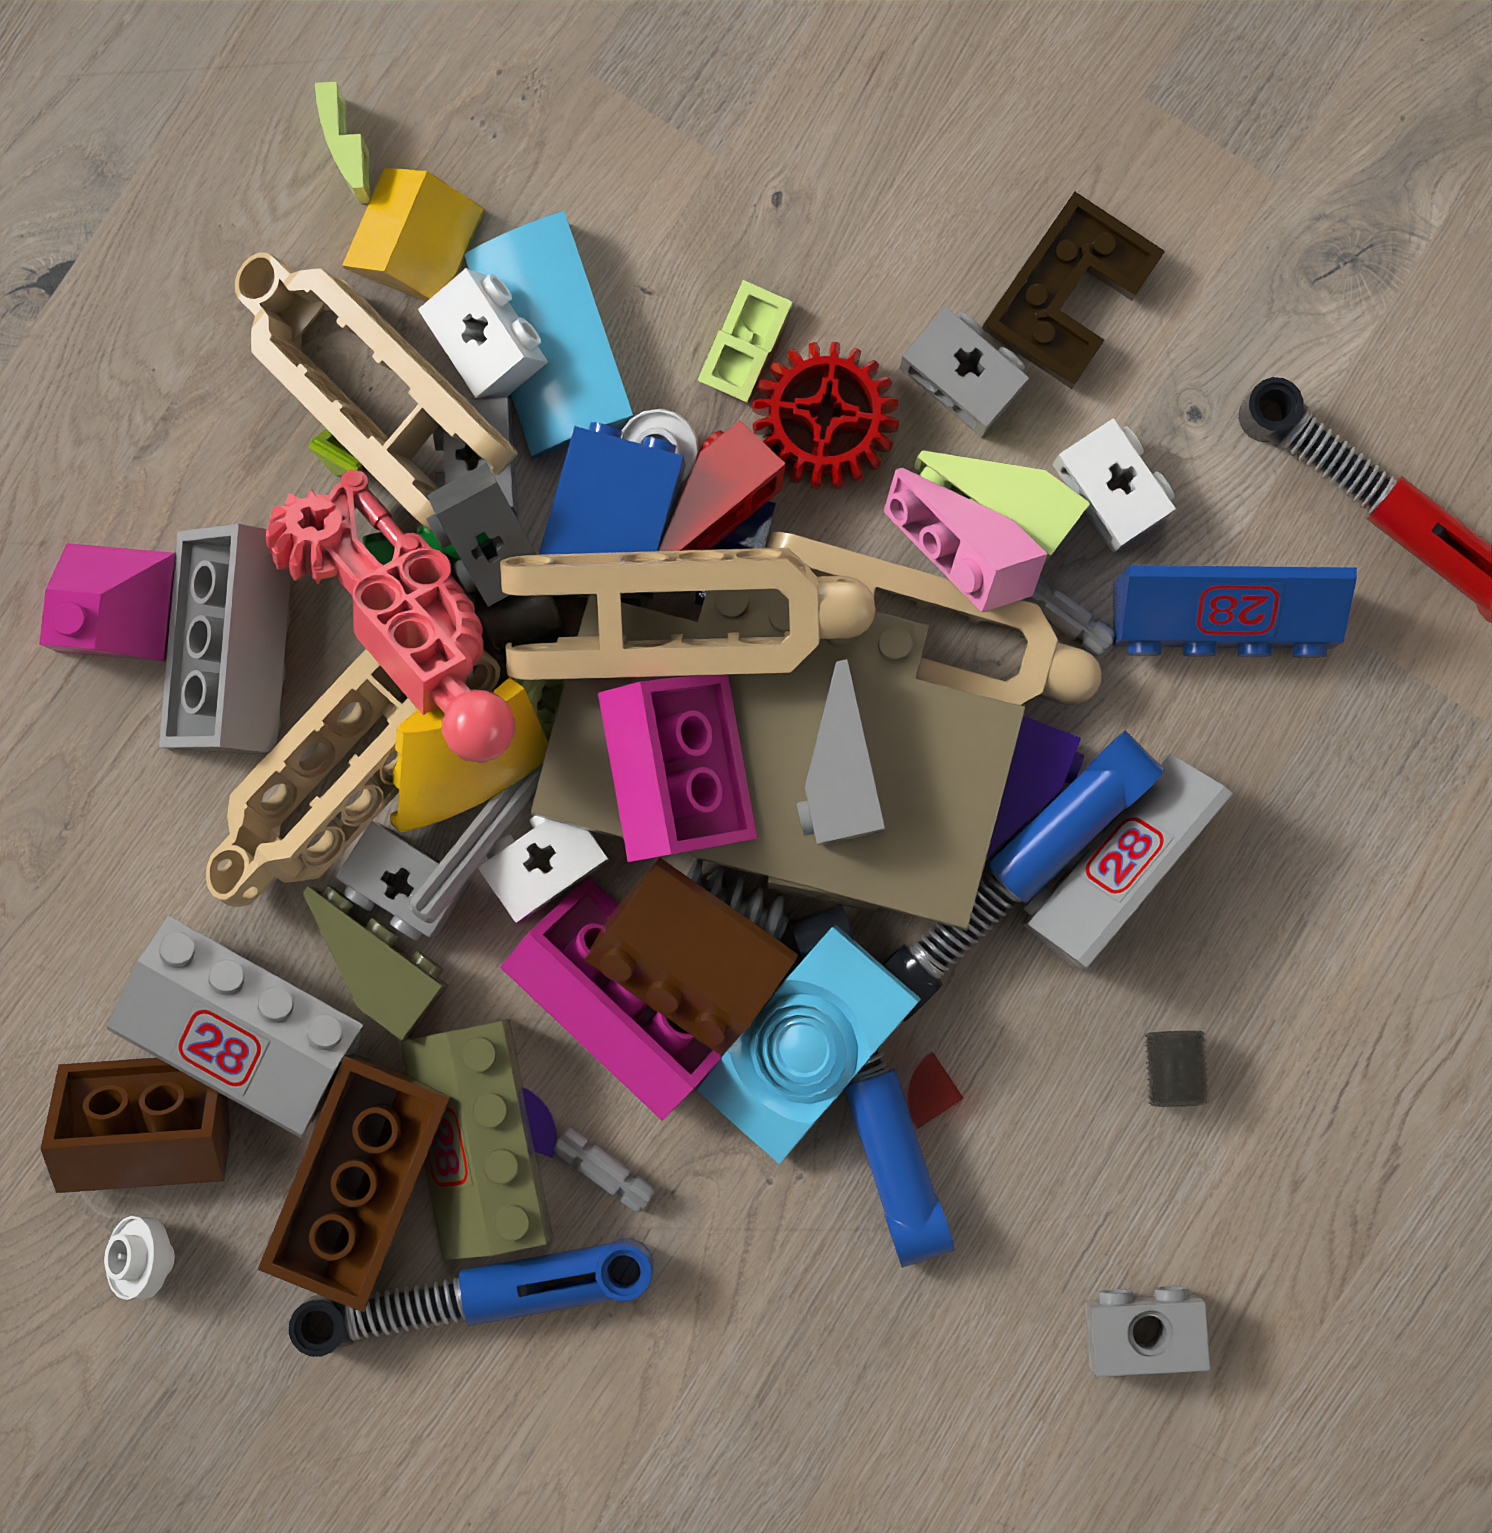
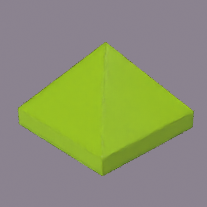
[308,429,364,476]

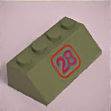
[400,1018,553,1260]

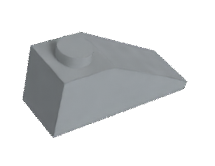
[797,659,885,846]

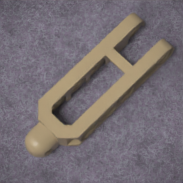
[235,253,518,532]
[767,532,1102,706]
[500,548,876,680]
[206,649,500,907]

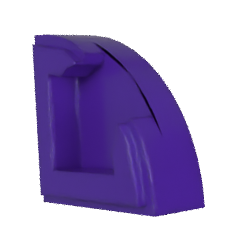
[522,1087,557,1158]

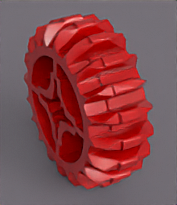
[752,342,899,490]

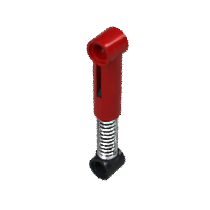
[1238,377,1492,623]

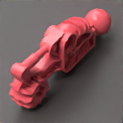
[266,470,516,763]

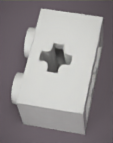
[418,268,548,399]
[1052,418,1176,554]
[478,816,611,923]

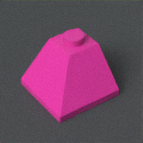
[39,543,176,662]

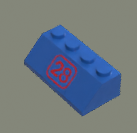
[1113,565,1357,658]

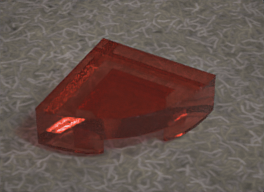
[907,1051,964,1129]

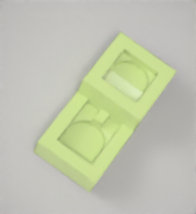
[315,82,371,204]
[697,280,794,403]

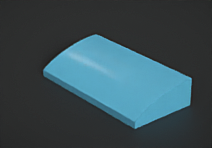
[464,211,634,458]

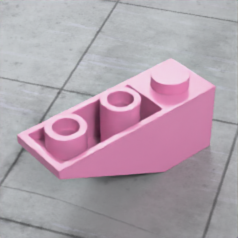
[883,468,1047,613]

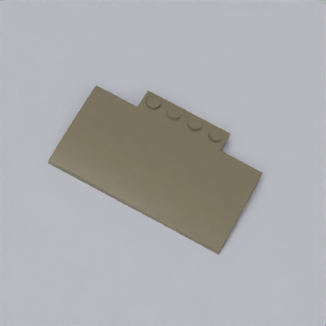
[531,589,1025,931]

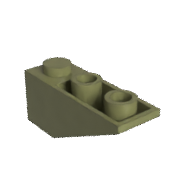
[303,885,449,1040]

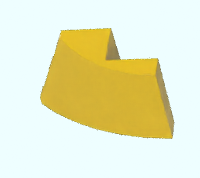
[390,677,548,832]

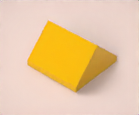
[342,168,485,302]

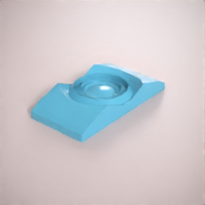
[697,925,921,1165]

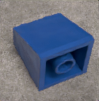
[538,422,686,599]

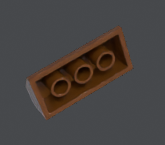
[257,1053,450,1312]

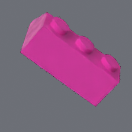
[598,674,758,862]

